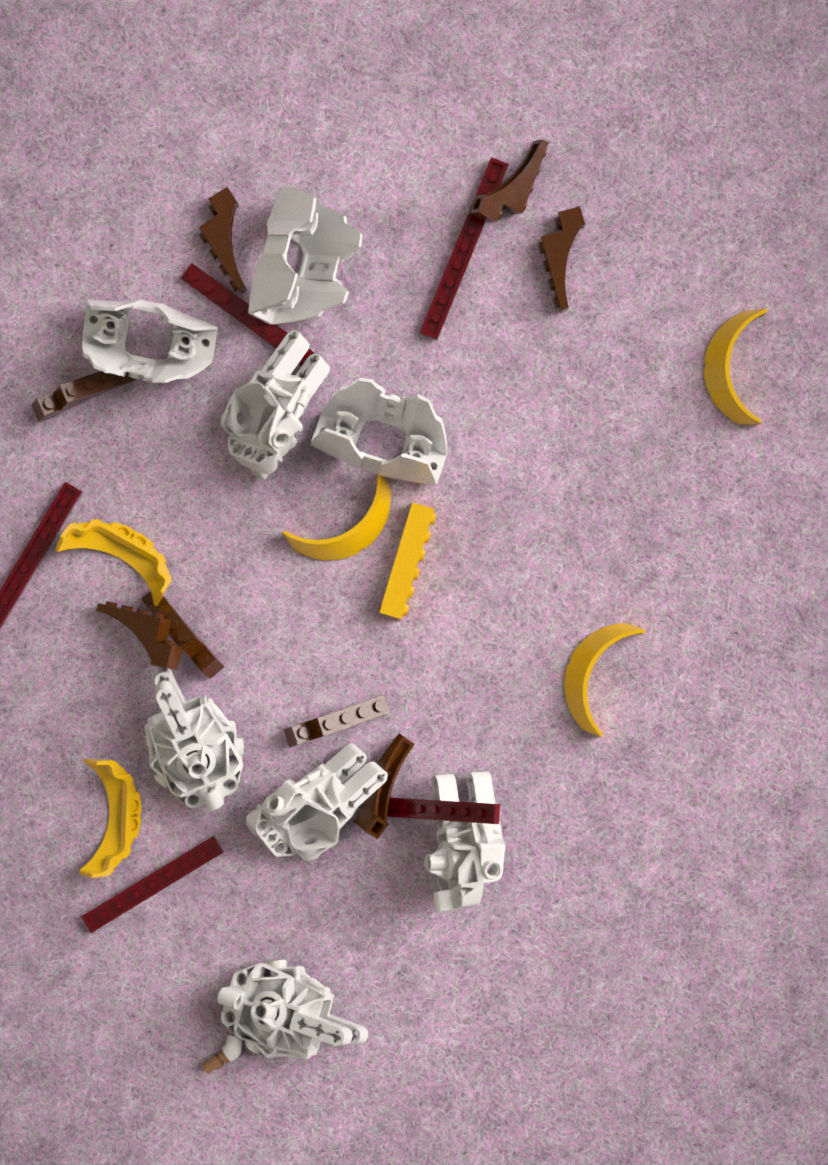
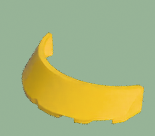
[704,309,767,426]
[282,474,391,561]
[55,519,171,606]
[564,623,645,737]
[79,758,142,878]

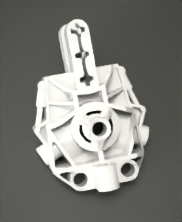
[221,330,330,480]
[144,667,244,811]
[245,743,388,861]
[424,771,505,913]
[217,960,368,1060]

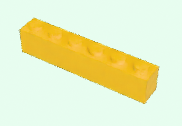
[379,502,437,620]

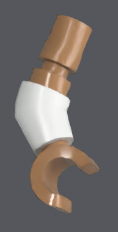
[202,1028,242,1074]

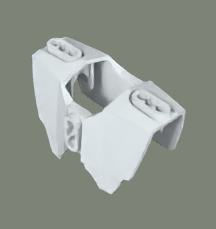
[248,185,363,325]
[82,299,218,383]
[310,378,447,486]

